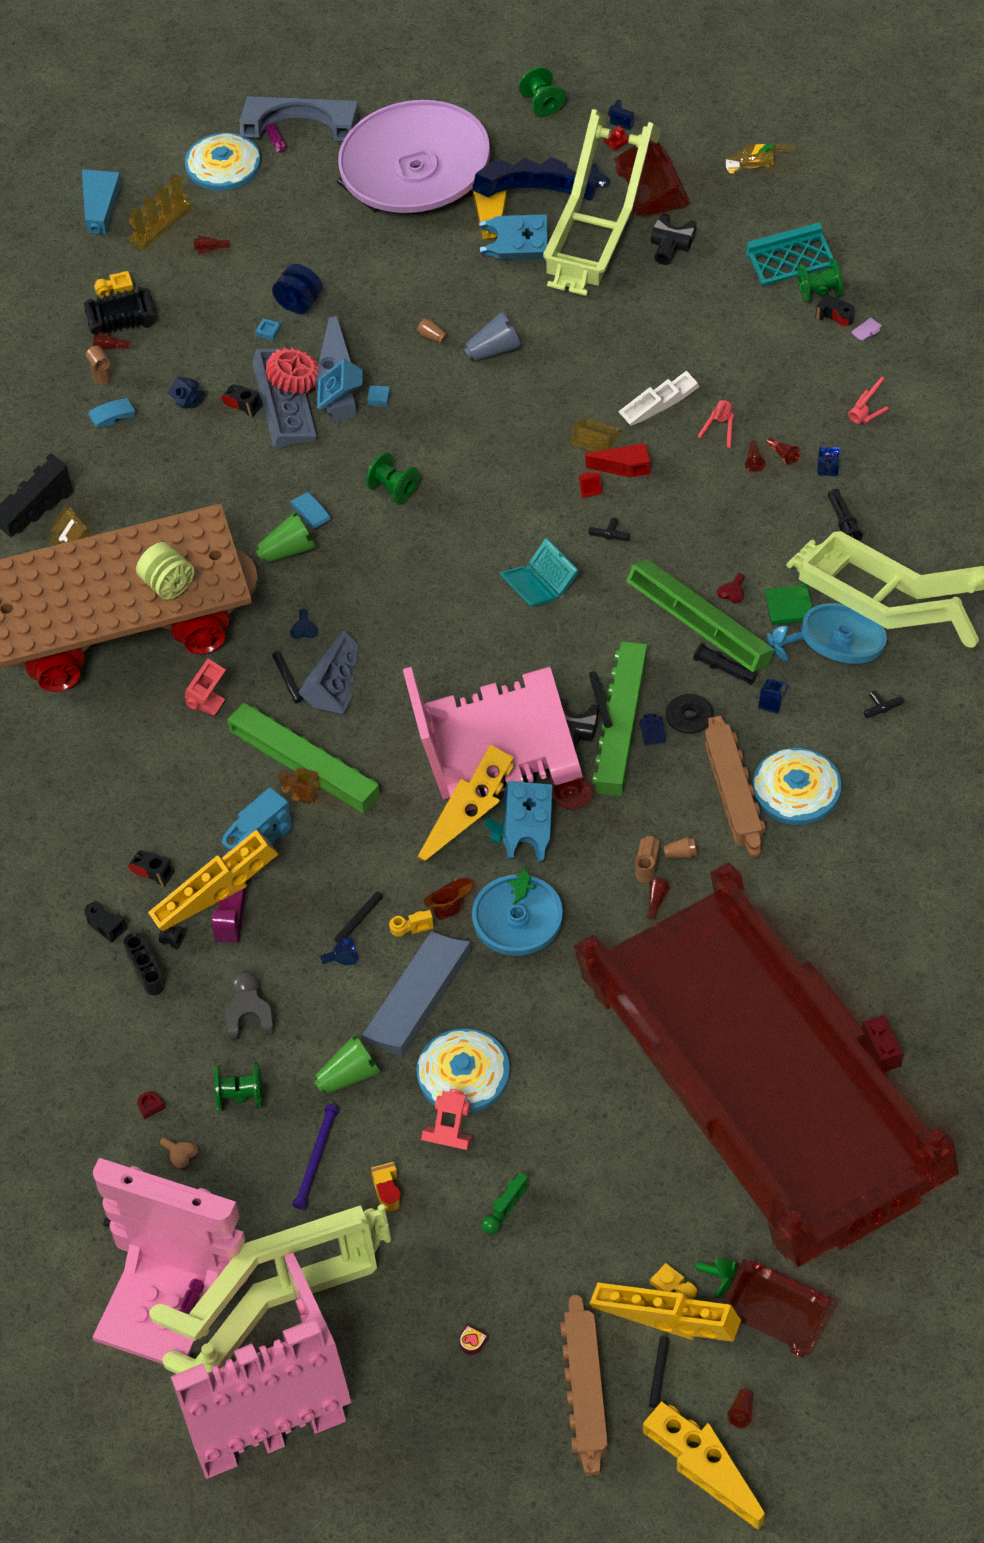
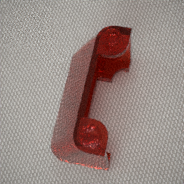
[614,141,691,217]
[723,1258,839,1358]

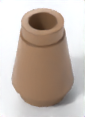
[417,318,448,344]
[664,836,698,858]

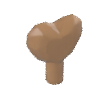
[160,1137,198,1169]

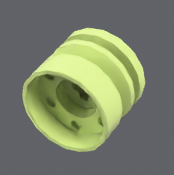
[136,542,194,600]

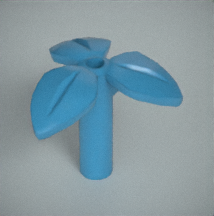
[767,626,803,662]

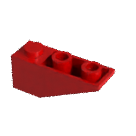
[585,443,650,478]

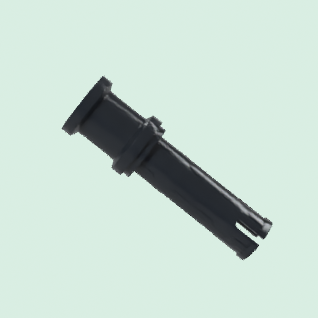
[827,489,863,541]
[693,643,758,685]

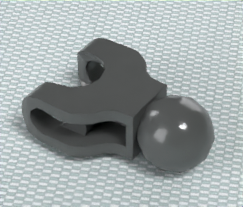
[225,971,274,1040]

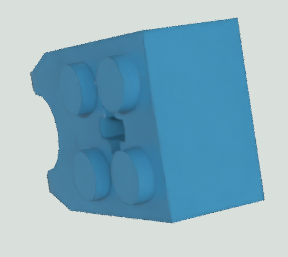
[480,214,548,260]
[502,781,552,863]
[222,787,292,853]

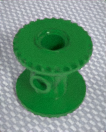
[518,67,566,117]
[797,258,843,303]
[366,452,420,505]
[214,1062,263,1112]

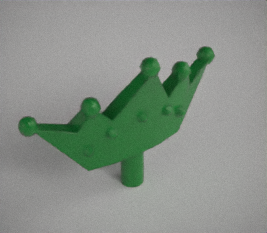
[507,866,535,905]

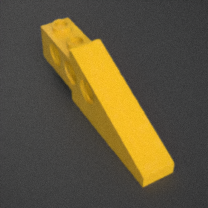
[417,744,514,862]
[148,830,279,931]
[589,1282,741,1342]
[643,1401,765,1530]

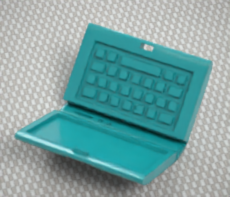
[499,538,579,607]

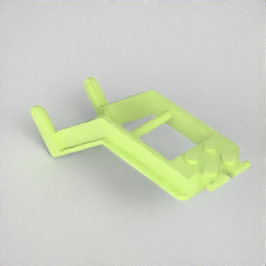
[543,109,660,296]
[786,531,984,648]
[149,1204,391,1374]

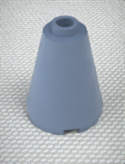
[464,312,521,361]

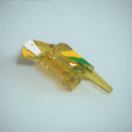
[726,144,796,175]

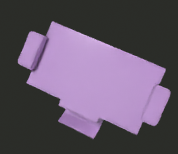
[851,317,882,341]

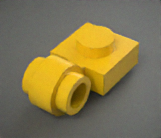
[94,271,133,298]
[389,910,434,937]
[650,1263,698,1300]

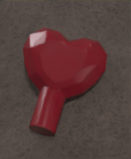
[717,573,745,603]

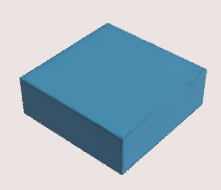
[255,318,281,341]
[367,386,390,406]

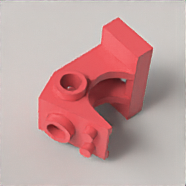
[185,658,226,716]
[421,1089,473,1150]

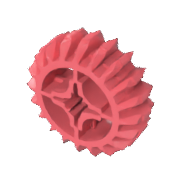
[266,347,320,395]

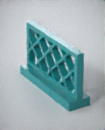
[745,222,833,286]

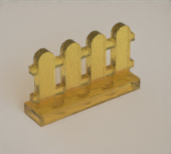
[127,174,193,252]

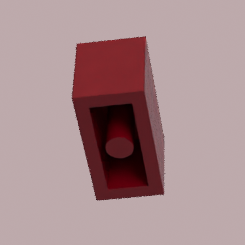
[861,1015,903,1073]

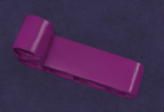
[212,880,248,943]

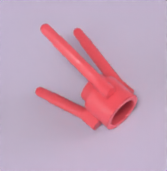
[848,377,889,424]
[698,400,735,448]

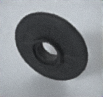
[666,694,713,733]

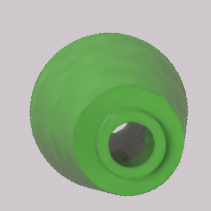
[256,511,316,563]
[314,1034,381,1094]

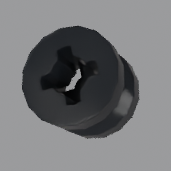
[159,926,185,949]

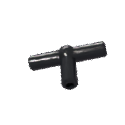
[588,517,630,541]
[864,691,904,718]

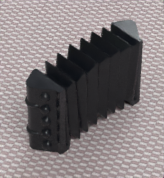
[84,287,156,338]

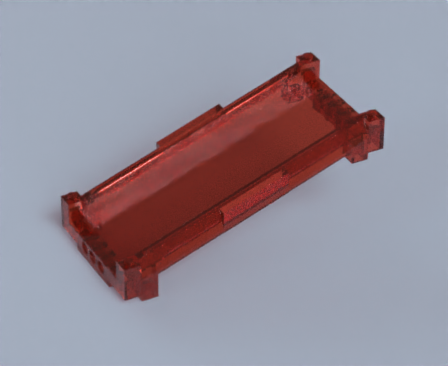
[574,862,959,1267]

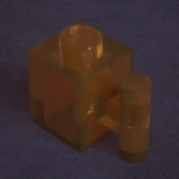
[279,768,320,804]

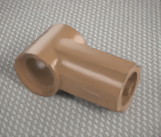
[86,346,111,385]
[635,836,660,883]

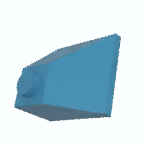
[317,359,363,410]

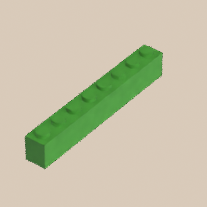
[626,559,775,672]
[592,642,647,796]
[227,703,380,814]

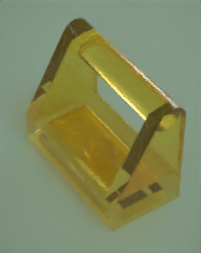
[569,417,621,451]

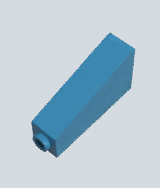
[82,169,122,234]

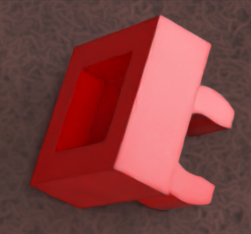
[603,125,629,151]
[578,472,602,498]

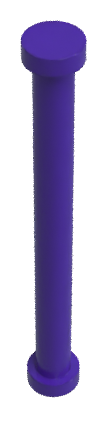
[292,1105,339,1210]

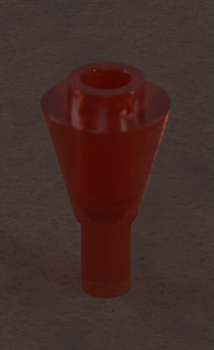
[194,235,230,254]
[93,331,130,350]
[767,438,800,465]
[745,440,765,472]
[647,878,671,920]

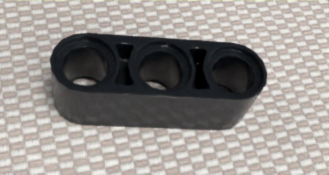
[124,933,165,995]

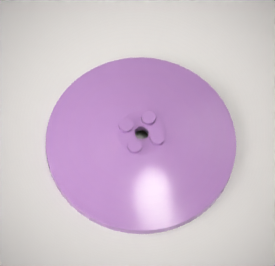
[338,100,490,213]

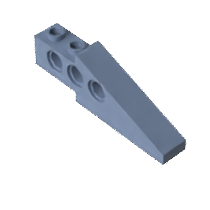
[315,316,357,421]

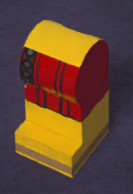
[371,1162,401,1212]

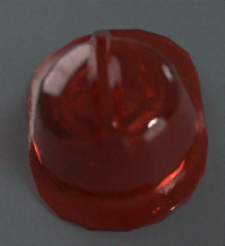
[550,777,593,810]
[424,878,474,920]

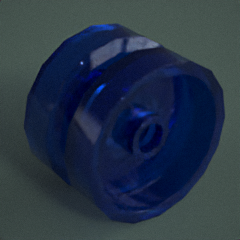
[272,264,323,314]

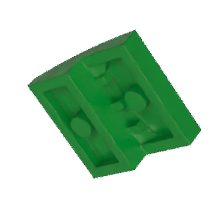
[764,584,812,625]

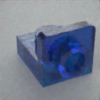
[608,100,634,130]
[818,447,840,476]
[758,679,788,713]
[639,714,666,746]

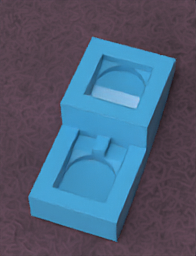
[88,398,135,427]
[290,492,331,529]

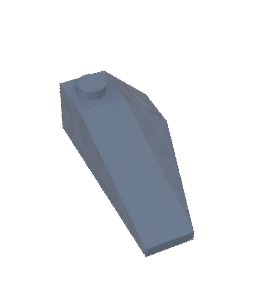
[298,630,359,714]

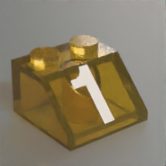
[49,504,89,546]

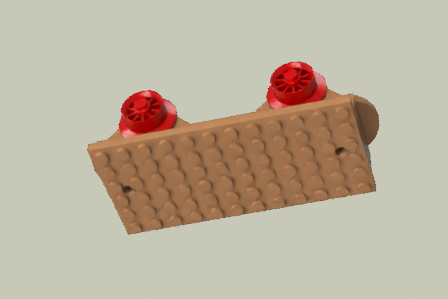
[0,503,258,692]

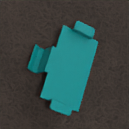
[484,817,503,845]

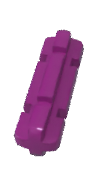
[265,123,286,153]
[178,1278,204,1315]

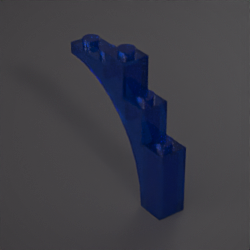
[472,157,598,201]

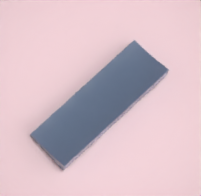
[253,349,317,449]
[362,931,471,1058]

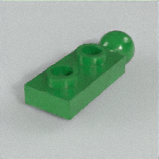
[481,1172,529,1235]

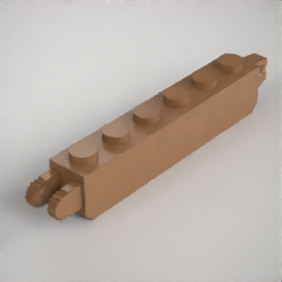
[705,716,766,858]
[560,1295,608,1476]

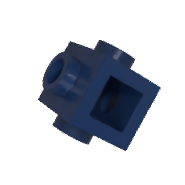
[168,376,205,409]

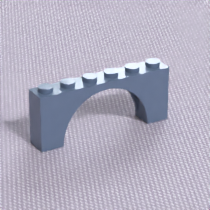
[239,96,359,141]

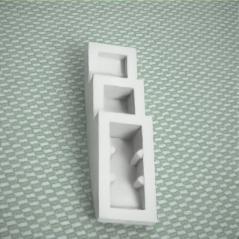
[618,371,699,426]

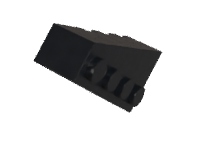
[0,453,73,537]

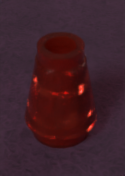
[727,1389,754,1428]

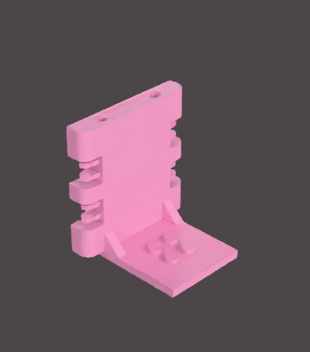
[403,666,583,812]
[92,1158,248,1364]
[171,1253,351,1479]

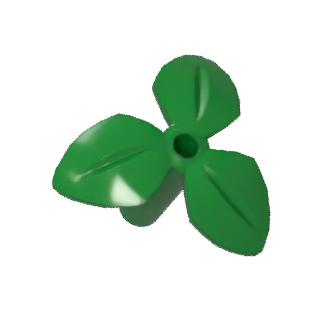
[696,1259,737,1297]

